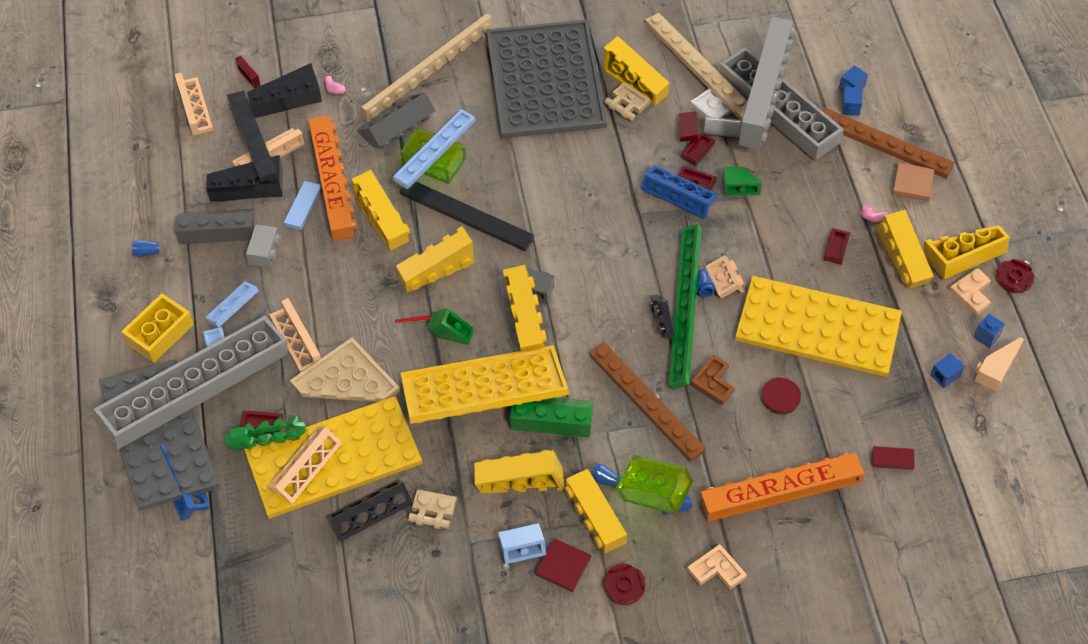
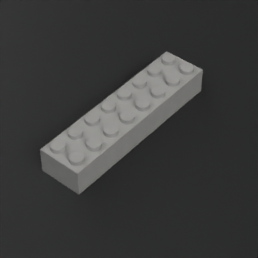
[739,17,795,150]
[719,47,844,161]

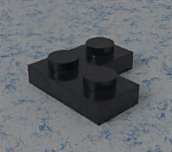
[649,294,675,339]

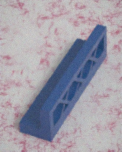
[641,165,718,219]
[160,444,210,521]

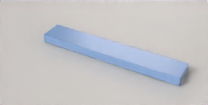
[393,109,476,189]

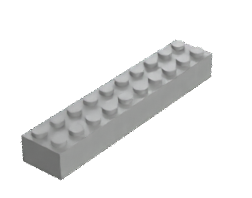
[94,316,288,450]

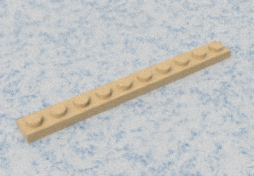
[645,13,748,122]
[361,14,492,122]

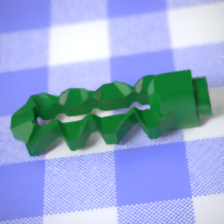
[225,416,306,451]

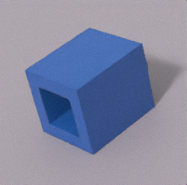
[839,65,868,91]
[842,87,862,116]
[973,313,1005,348]
[930,353,965,388]

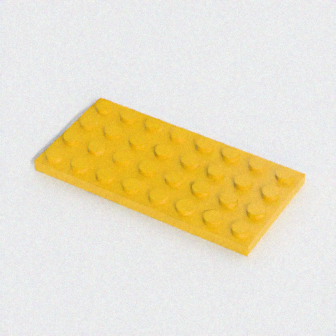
[735,276,902,377]
[400,345,569,424]
[244,396,423,519]

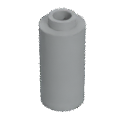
[704,117,742,138]

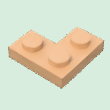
[949,268,991,316]
[687,544,747,590]

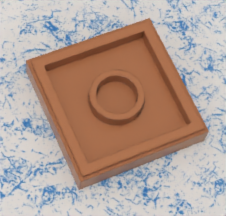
[893,163,935,201]

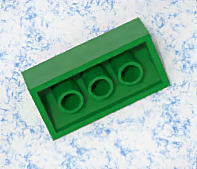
[510,397,594,437]

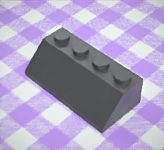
[357,93,435,148]
[175,208,254,244]

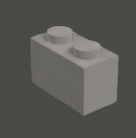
[246,224,281,268]

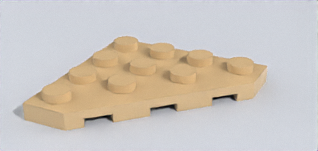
[289,338,400,402]

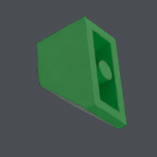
[723,166,762,195]
[427,307,475,345]

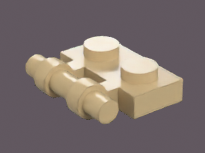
[604,82,650,121]
[408,489,457,529]

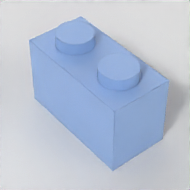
[498,523,546,564]

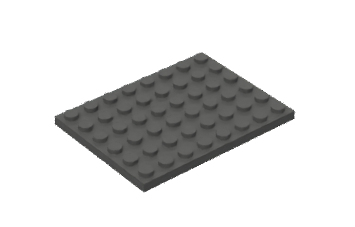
[487,20,607,138]

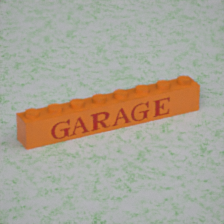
[308,116,357,241]
[700,453,865,522]

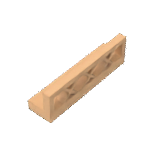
[175,72,213,136]
[232,128,304,167]
[269,298,321,373]
[267,427,342,504]

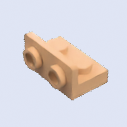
[706,255,745,298]

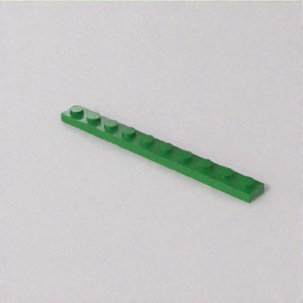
[668,224,702,390]

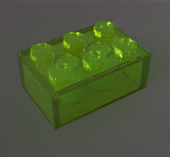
[400,127,466,184]
[616,455,694,515]

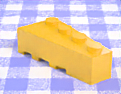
[603,36,670,106]
[352,170,410,251]
[876,210,934,289]
[923,225,1010,280]
[396,226,474,293]
[503,265,547,351]
[474,450,564,493]

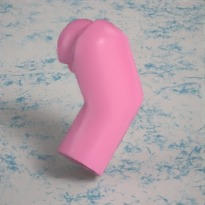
[324,76,345,94]
[861,205,888,223]

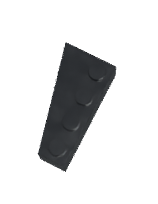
[247,63,322,118]
[206,155,283,202]

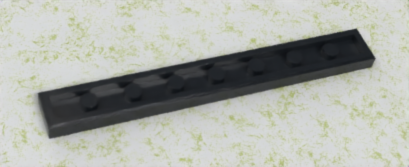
[227,90,278,182]
[399,181,534,251]

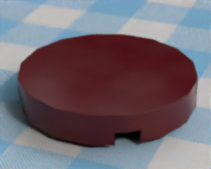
[996,259,1035,293]
[761,377,801,415]
[604,564,646,605]

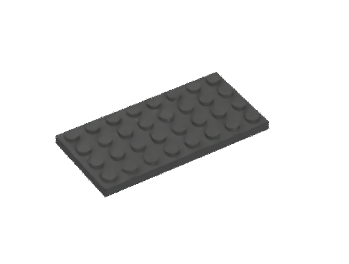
[99,360,219,511]

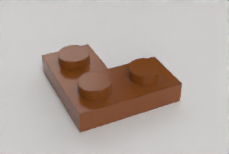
[690,354,735,405]

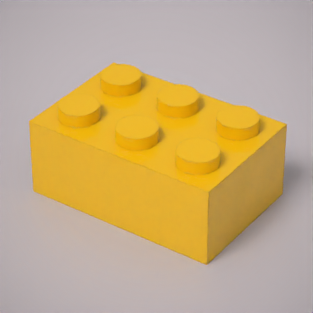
[121,293,194,364]

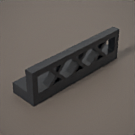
[326,479,413,542]

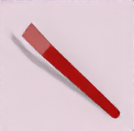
[395,315,432,323]

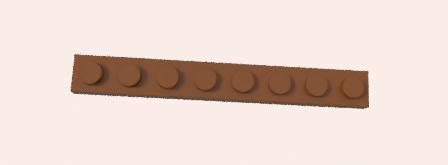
[822,107,955,179]
[589,342,706,463]

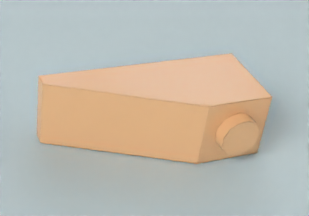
[974,337,1024,391]

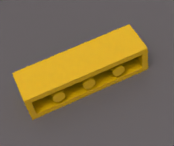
[564,469,627,554]

